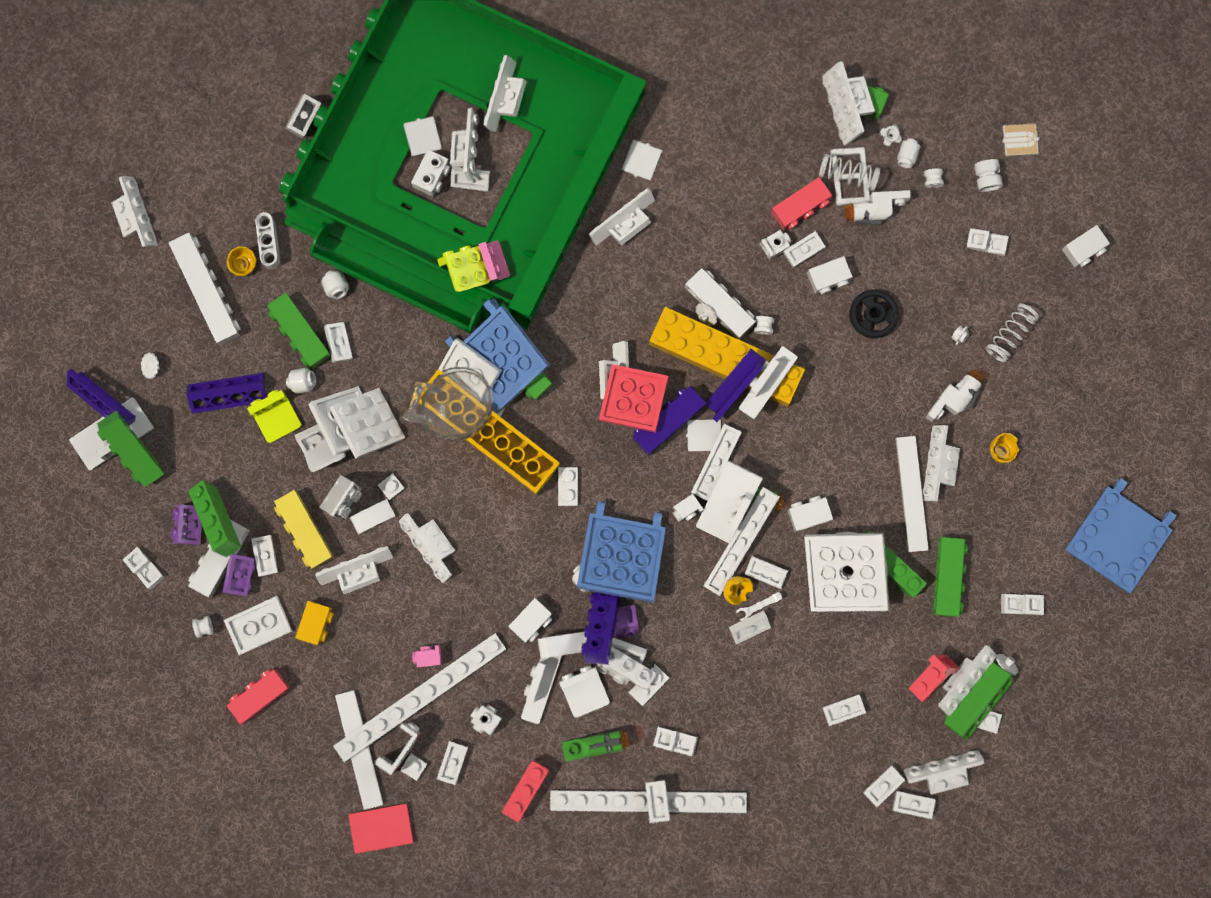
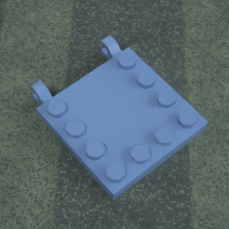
[446,299,550,414]
[1064,478,1177,594]
[576,501,666,603]

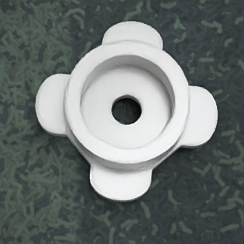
[880,125,902,146]
[952,326,969,346]

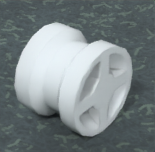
[924,168,944,188]
[754,316,774,335]
[192,616,214,638]

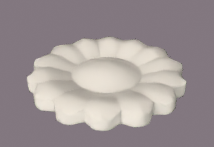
[696,303,717,326]
[141,353,159,379]
[996,653,1018,675]

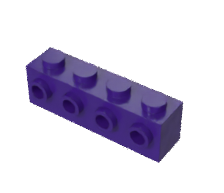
[633,386,706,456]
[581,592,620,665]

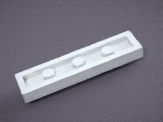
[691,424,741,501]

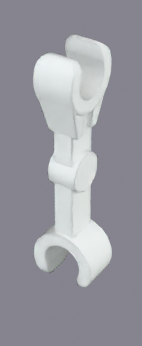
[736,592,782,621]

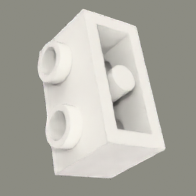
[411,150,451,197]

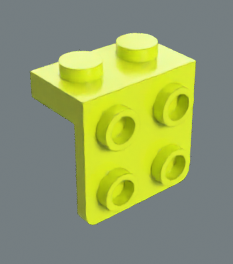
[437,245,490,292]
[247,390,301,443]

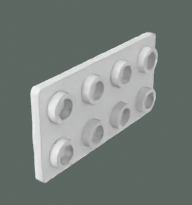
[822,62,875,145]
[69,397,154,471]
[696,461,762,543]

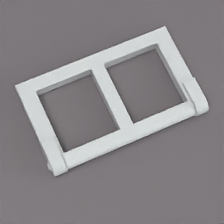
[831,147,870,206]

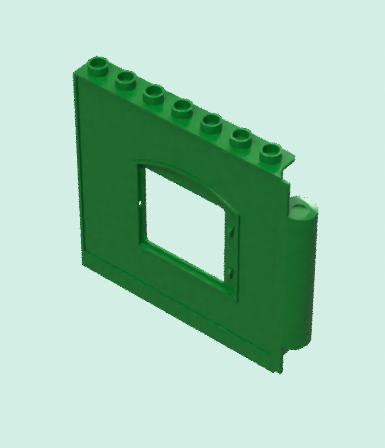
[279,0,647,334]

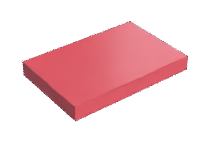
[348,803,414,854]

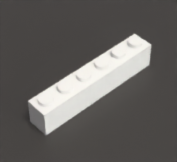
[168,233,241,346]

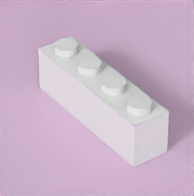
[685,268,756,340]
[188,520,250,598]

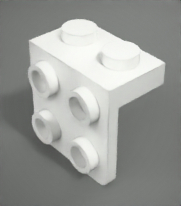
[295,424,346,472]
[559,665,609,717]

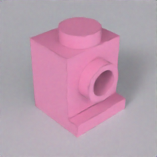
[412,645,442,667]

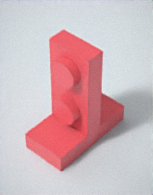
[909,654,961,702]

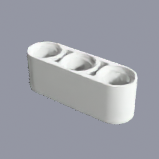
[255,212,280,269]
[538,632,586,658]

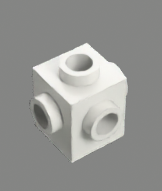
[471,704,502,735]

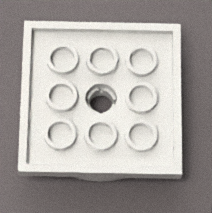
[805,532,889,612]

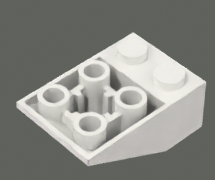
[319,475,362,521]

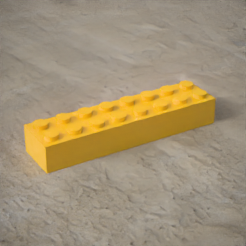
[649,307,805,407]
[415,369,560,495]

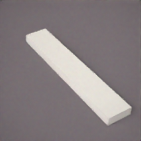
[896,436,928,552]
[704,487,780,596]
[335,690,384,810]

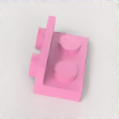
[478,241,510,282]

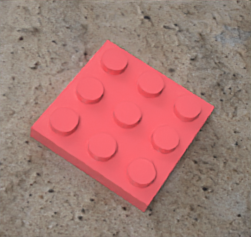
[599,364,669,433]

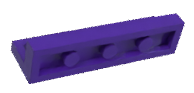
[706,348,766,422]
[67,369,136,425]
[186,373,267,414]

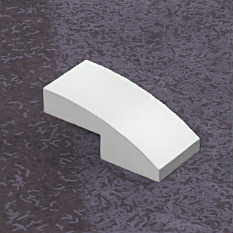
[967,228,1009,256]
[350,499,395,535]
[123,547,165,590]
[1001,594,1044,615]
[653,727,698,756]

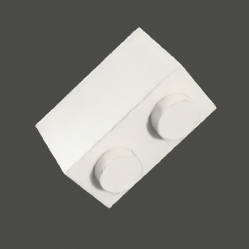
[285,94,321,138]
[1062,225,1110,268]
[807,256,852,295]
[788,496,833,532]
[508,598,552,643]

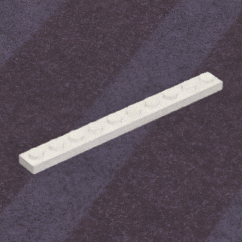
[333,634,506,762]
[550,790,747,813]

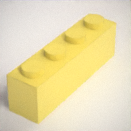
[274,490,334,569]

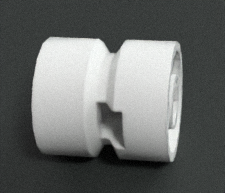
[974,159,1003,192]

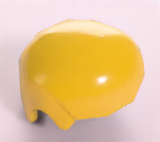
[227,246,256,277]
[990,433,1019,463]
[723,576,753,605]

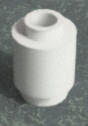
[897,139,920,168]

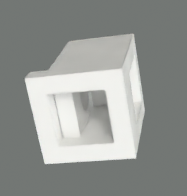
[760,230,791,260]
[672,494,704,522]

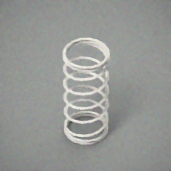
[819,154,880,191]
[986,303,1039,362]

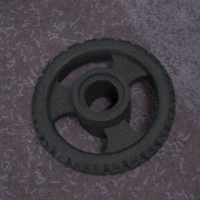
[849,290,899,339]

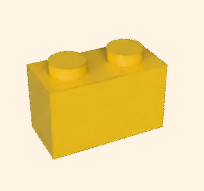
[295,601,334,645]

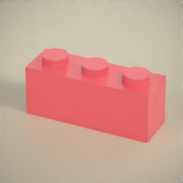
[771,177,832,230]
[227,669,290,725]
[502,760,549,822]

